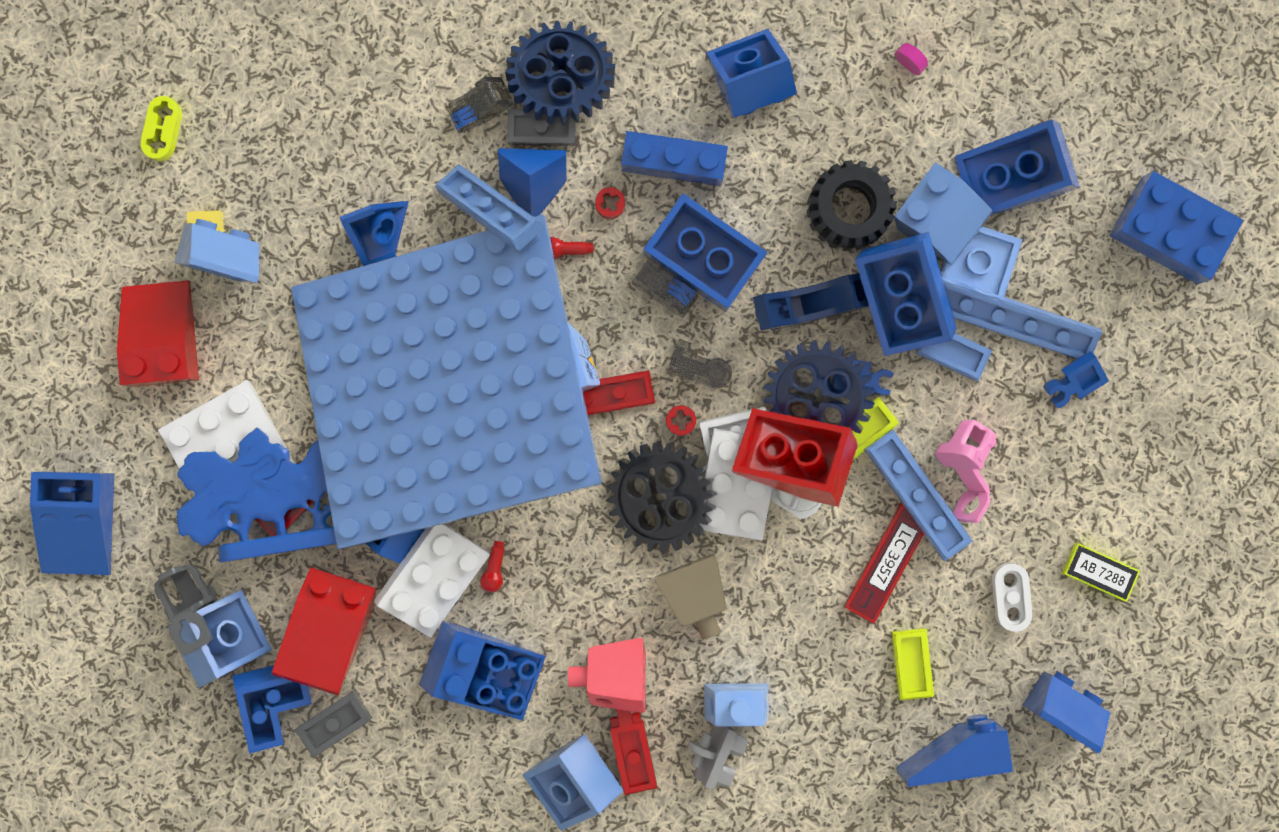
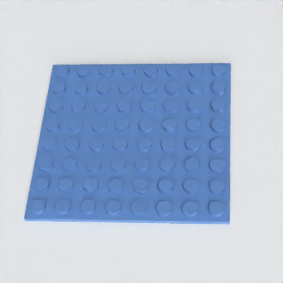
[291,214,602,550]

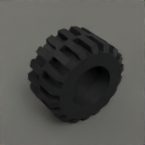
[807,160,897,251]

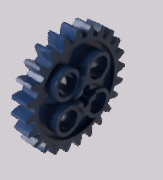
[505,21,615,125]
[763,340,875,434]

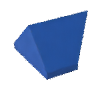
[498,148,567,217]
[340,201,409,266]

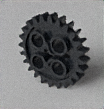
[606,441,717,553]

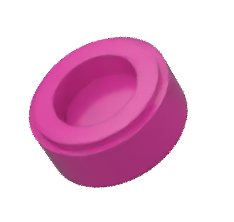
[894,43,928,76]

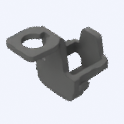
[154,564,217,655]

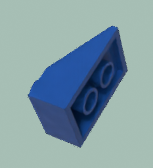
[955,119,1080,216]
[896,714,1013,787]

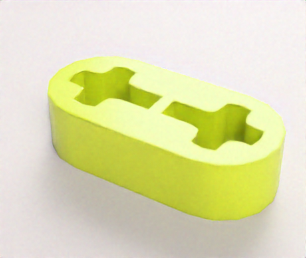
[141,96,182,161]

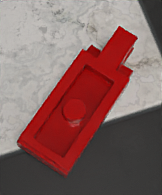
[610,709,658,796]

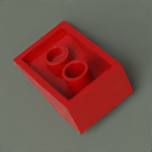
[117,280,199,387]
[732,408,858,507]
[272,567,376,696]

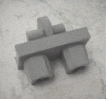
[687,726,748,790]

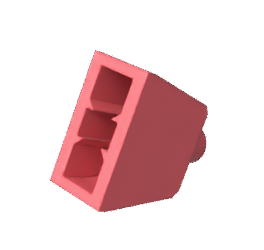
[568,638,646,713]

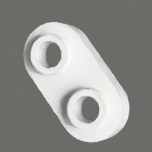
[992,563,1032,632]

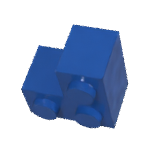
[232,665,312,754]

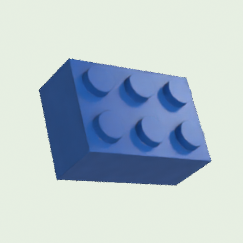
[1109,171,1244,284]
[643,193,767,312]
[855,232,957,356]

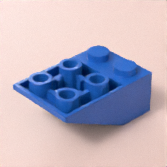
[30,472,114,575]
[419,620,546,720]

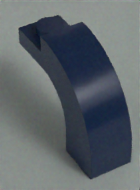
[753,273,869,331]

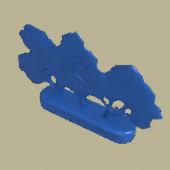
[177,427,337,563]

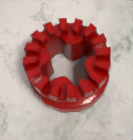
[595,187,625,219]
[666,405,696,436]

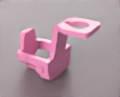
[935,419,997,523]

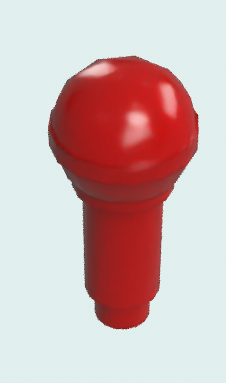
[550,237,594,260]
[480,540,505,593]

